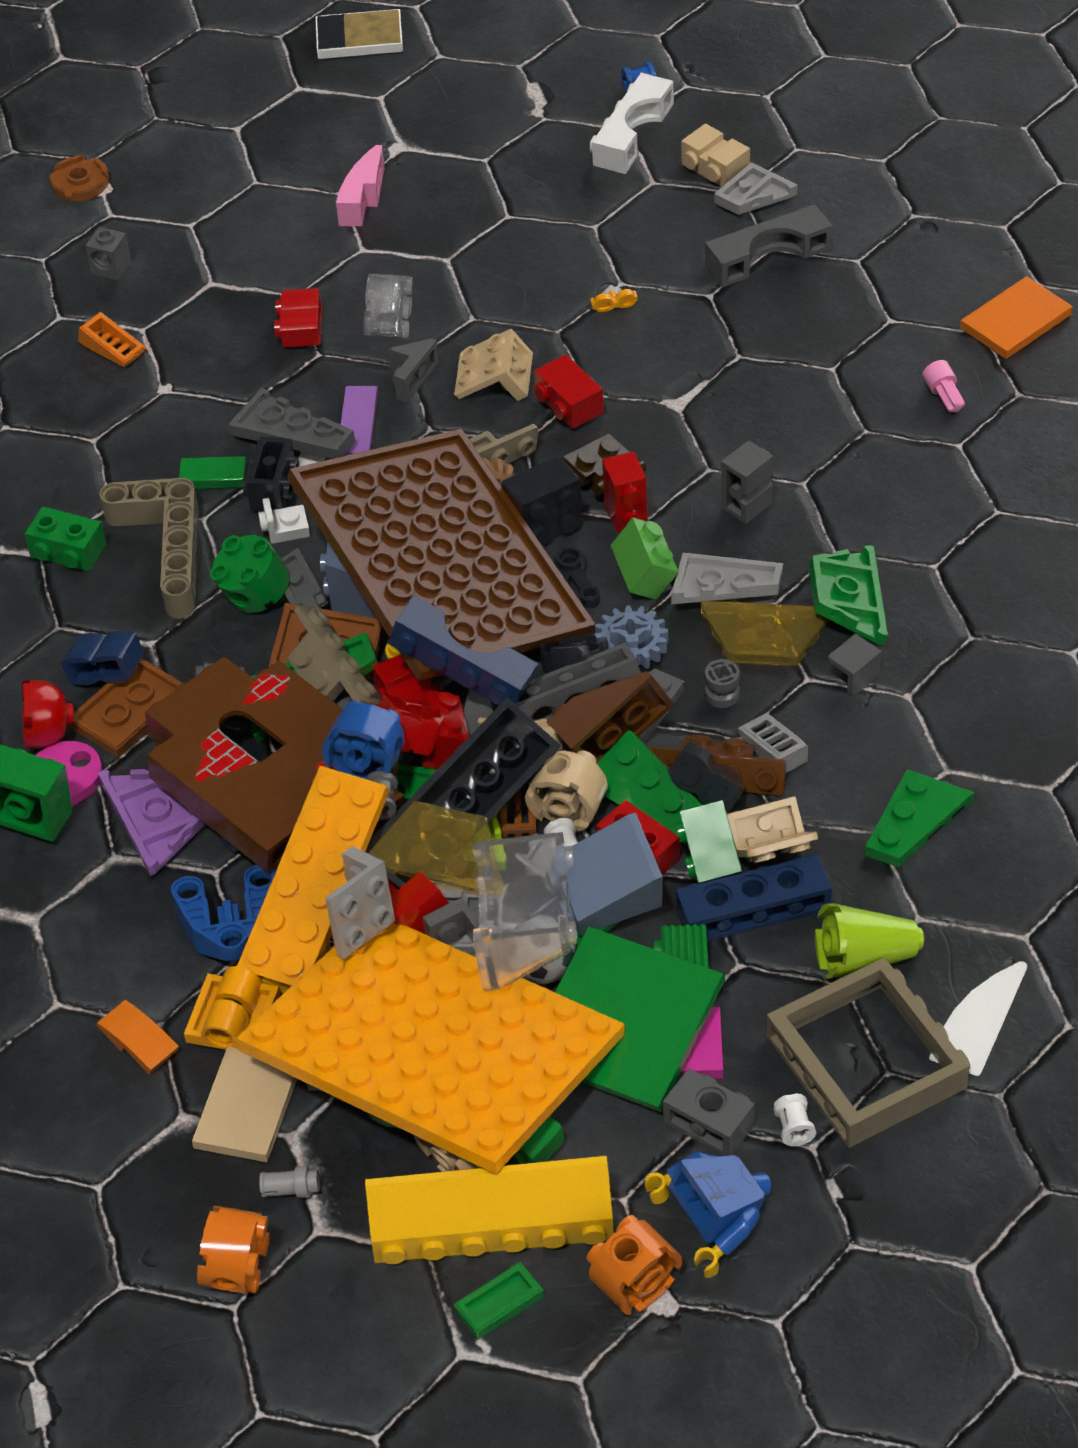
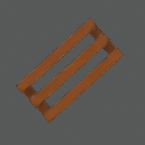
[500,774,537,839]

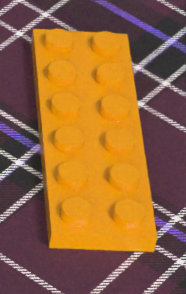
[237,766,390,988]

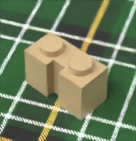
[681,123,750,187]

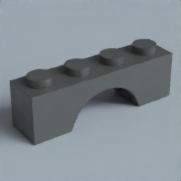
[705,204,832,287]

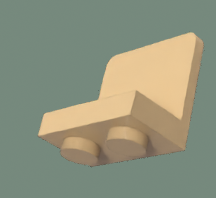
[727,796,818,863]

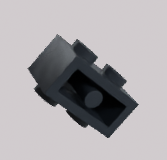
[243,436,300,511]

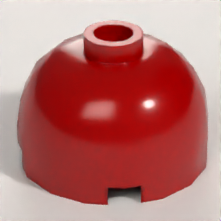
[22,680,73,749]

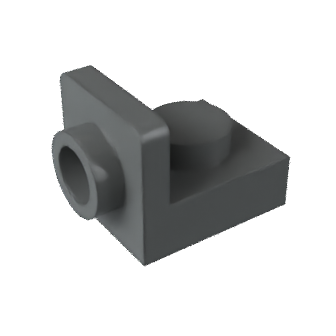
[423,897,485,946]

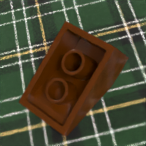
[546,671,675,764]

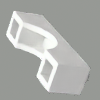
[590,73,674,174]

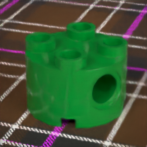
[210,535,290,613]

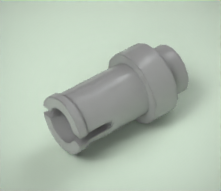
[259,1166,320,1198]

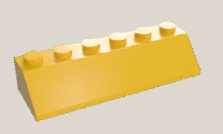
[365,1156,614,1264]

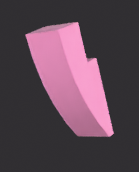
[336,145,385,226]

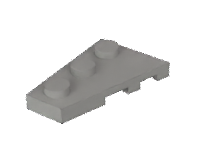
[671,553,783,604]

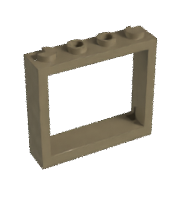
[767,957,970,1148]

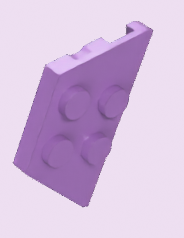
[98,769,204,876]

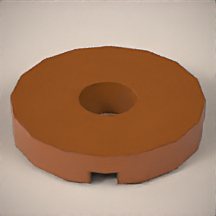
[49,155,109,201]

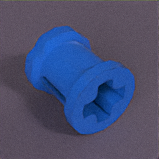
[621,61,656,93]

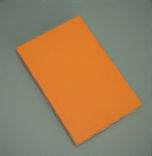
[960,276,1073,359]

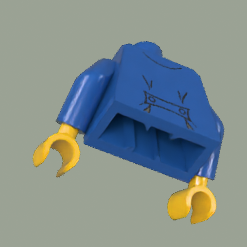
[644,1152,771,1278]

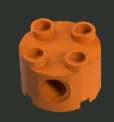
[197,1205,270,1294]
[586,1215,682,1315]

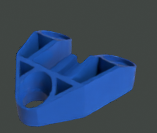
[171,865,276,961]

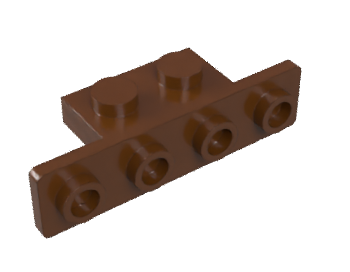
[647,735,786,796]

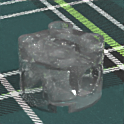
[363,273,413,339]

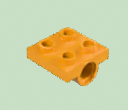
[184,966,280,1050]

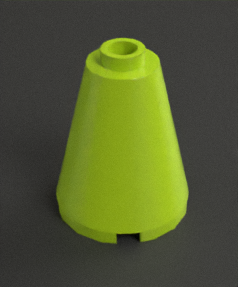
[815,903,924,979]

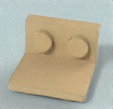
[454,329,533,401]

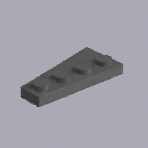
[228,388,355,459]

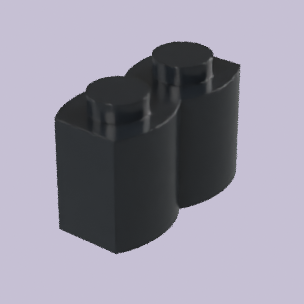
[668,742,745,813]

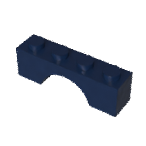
[387,595,538,705]

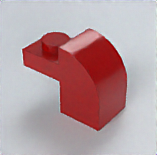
[388,871,449,934]

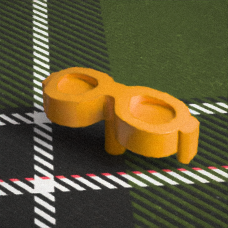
[590,289,638,312]

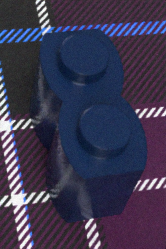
[61,631,144,685]

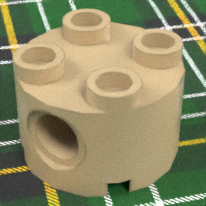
[525,751,608,831]

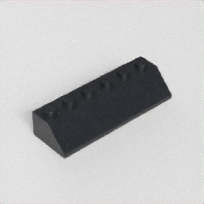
[365,697,561,890]

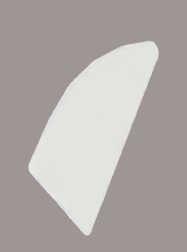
[929,961,1027,1076]

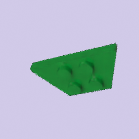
[808,545,888,645]

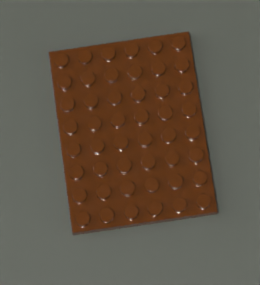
[287,429,596,682]

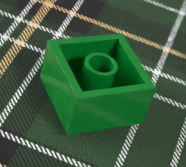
[0,745,73,842]

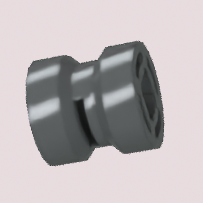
[705,659,740,708]

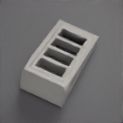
[738,713,808,773]

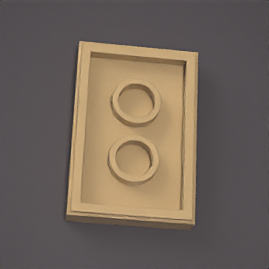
[192,1046,297,1163]

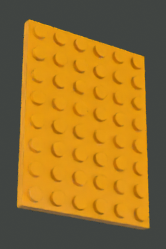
[236,923,625,1174]

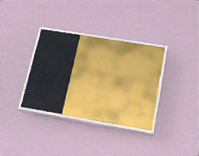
[316,9,403,59]

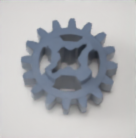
[593,605,669,669]

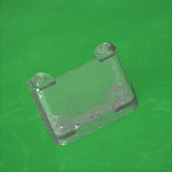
[473,832,578,991]

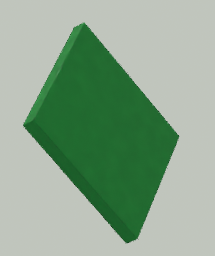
[555,926,726,1112]

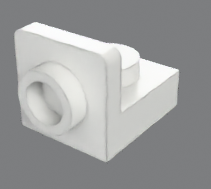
[258,498,310,544]

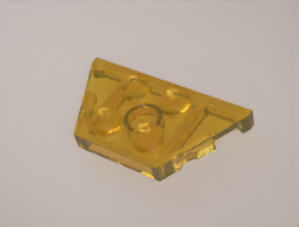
[701,601,832,666]
[368,800,504,898]

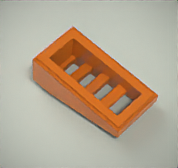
[78,312,146,368]

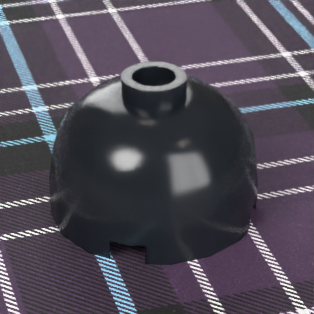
[539,635,608,674]

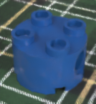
[322,701,405,779]

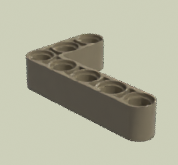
[99,478,199,619]

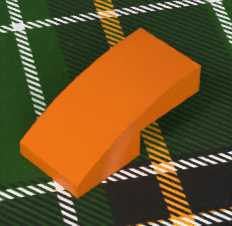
[96,1000,179,1074]

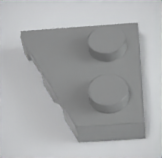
[714,162,798,215]

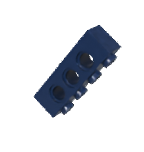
[676,854,832,941]

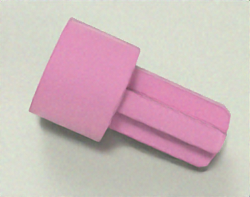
[922,360,965,413]

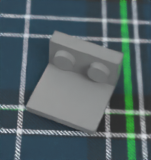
[326,846,395,959]

